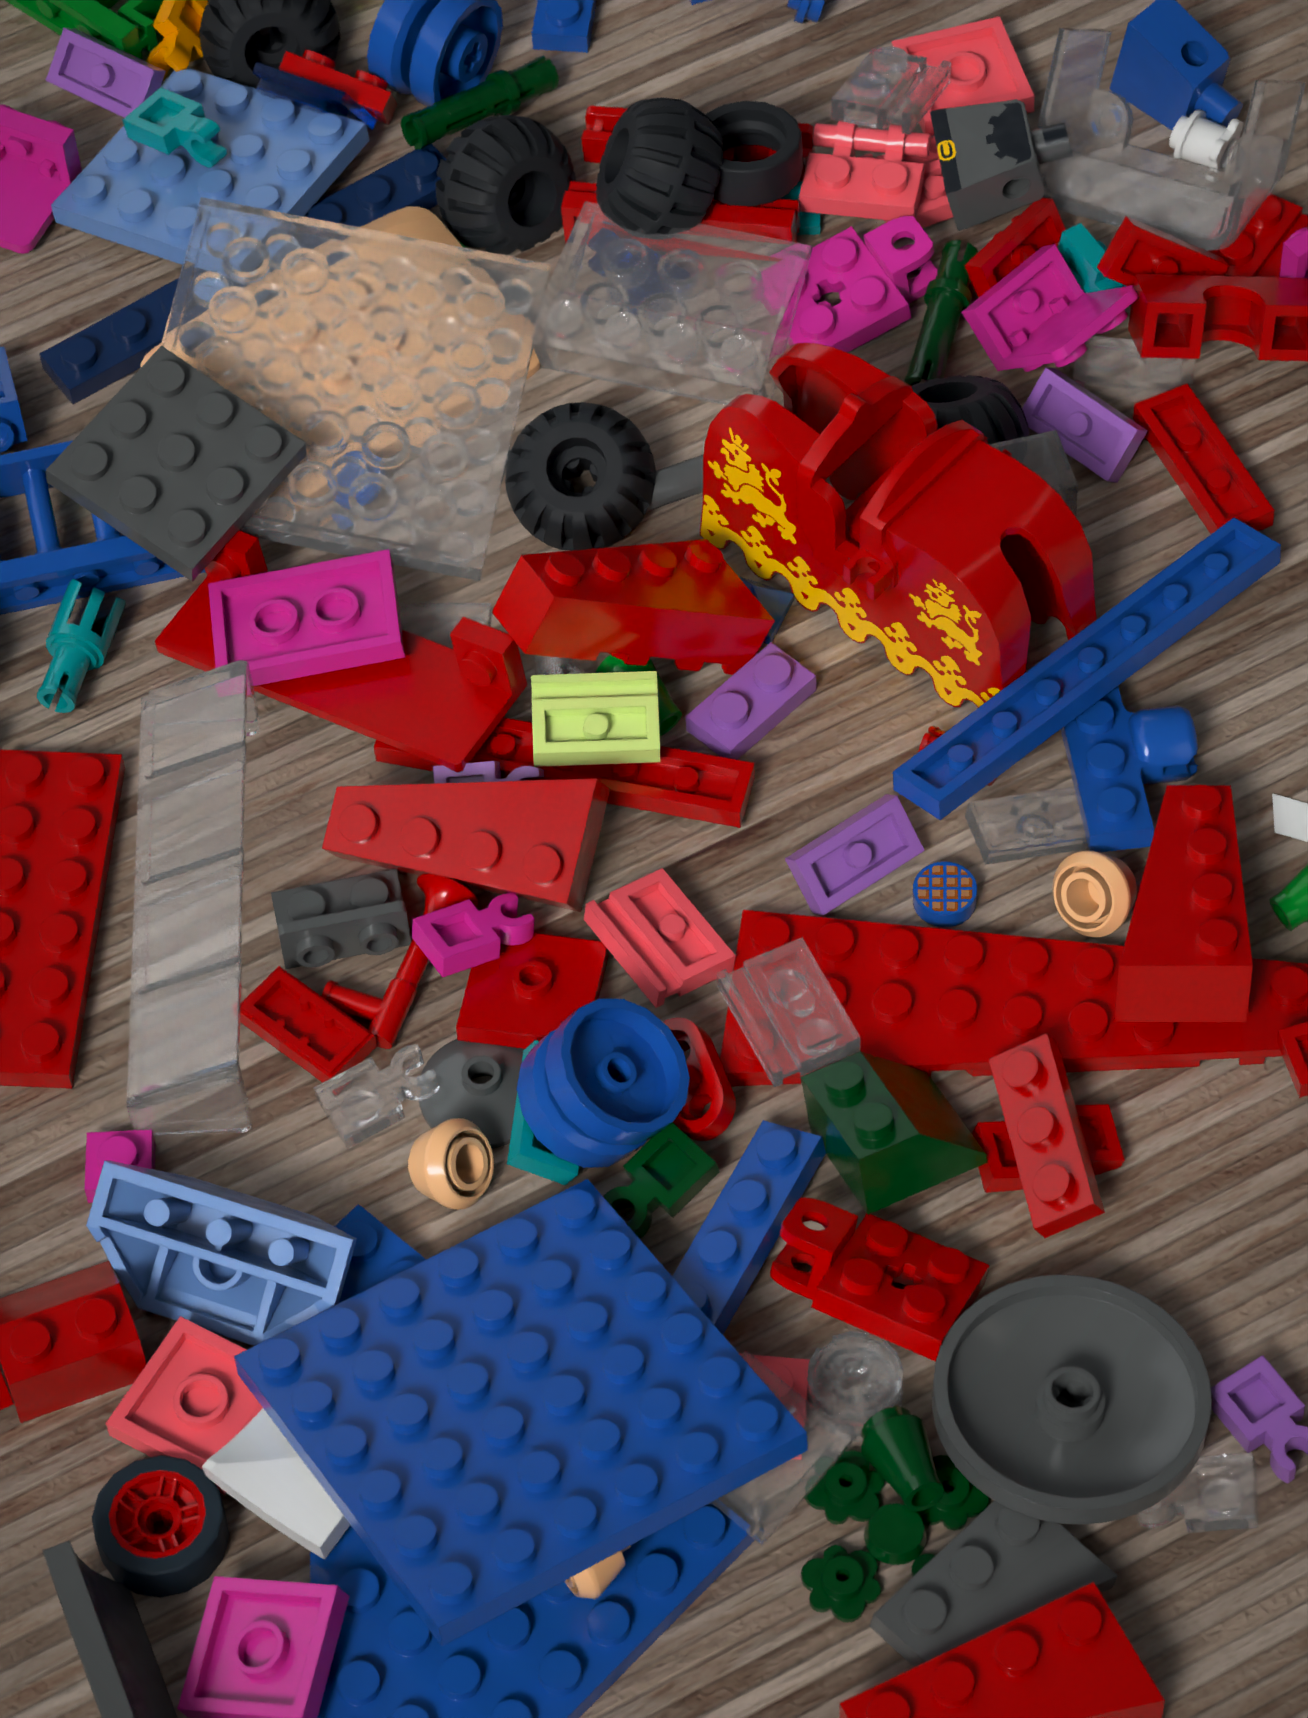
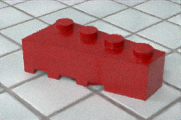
[322,779,610,912]

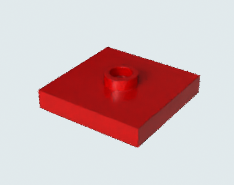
[456,933,609,1049]

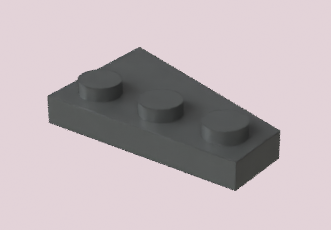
[869,1501,1118,1667]

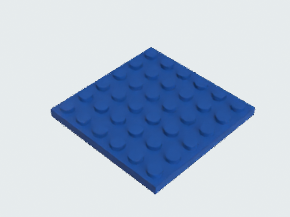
[234,1179,808,1646]

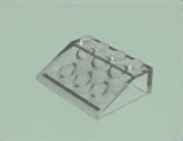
[531,201,812,405]

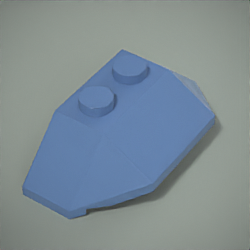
[86,1160,357,1346]

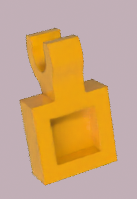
[145,0,208,82]

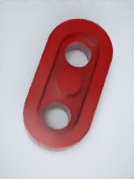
[663,1017,736,1141]

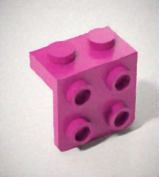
[0,104,82,254]
[962,244,1139,372]

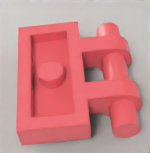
[799,119,931,221]

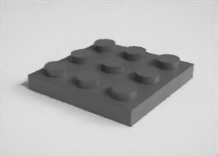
[46,346,306,582]

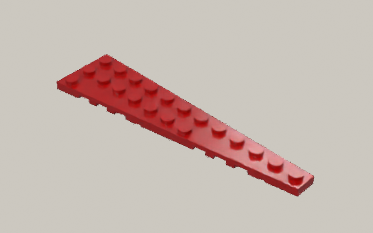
[720,910,1308,1087]

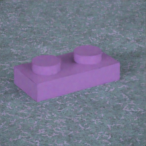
[46,28,166,118]
[1022,367,1147,482]
[685,642,817,760]
[785,794,925,916]

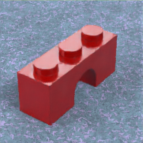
[1128,274,1308,361]

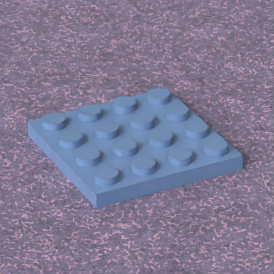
[51,68,369,285]

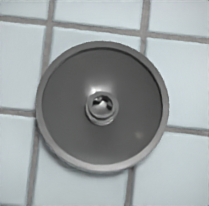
[932,1275,1212,1525]

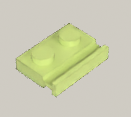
[531,671,660,767]

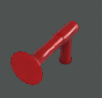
[322,873,479,1049]

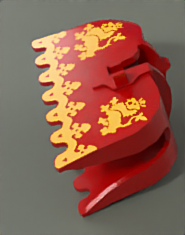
[700,343,1097,708]

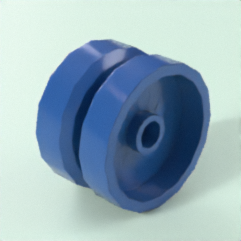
[367,0,503,106]
[517,999,690,1168]

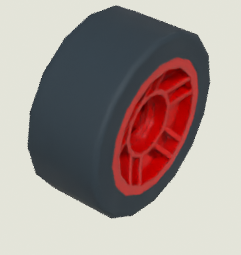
[92,1456,229,1598]

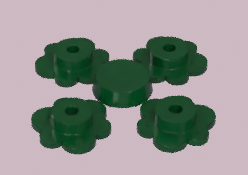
[801,1450,989,1622]

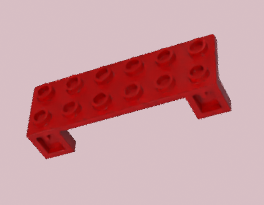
[155,531,527,772]

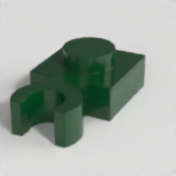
[603,1122,720,1239]

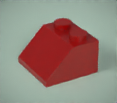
[0,1261,147,1423]

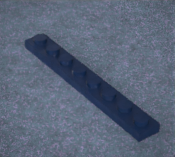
[39,144,446,405]

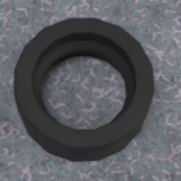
[706,101,803,207]

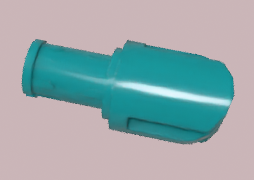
[37,579,126,713]

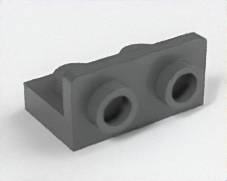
[271,869,411,969]

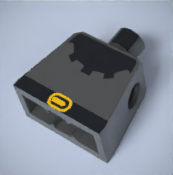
[930,100,1073,231]

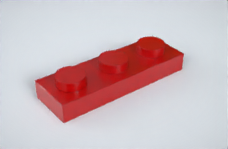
[1133,383,1275,534]
[989,1033,1105,1238]

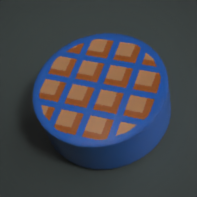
[913,862,977,927]

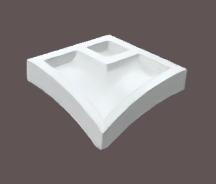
[202,1408,350,1559]

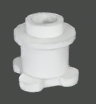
[1169,109,1243,186]

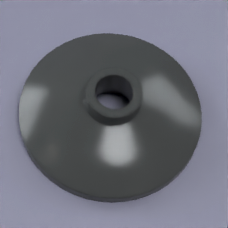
[418,1039,525,1148]

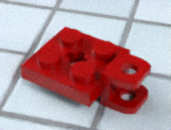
[770,1198,990,1362]

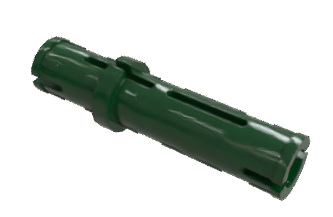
[401,56,559,150]
[903,240,979,386]

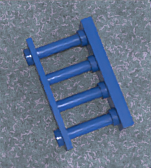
[0,440,206,615]

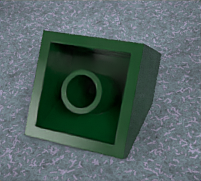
[801,1051,987,1215]

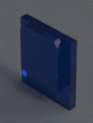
[252,62,377,130]

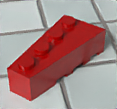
[492,539,775,675]
[1114,784,1253,1022]
[839,1582,1165,1718]

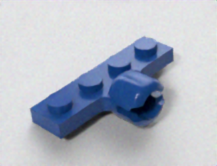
[1061,686,1198,853]

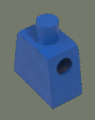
[1109,0,1243,131]

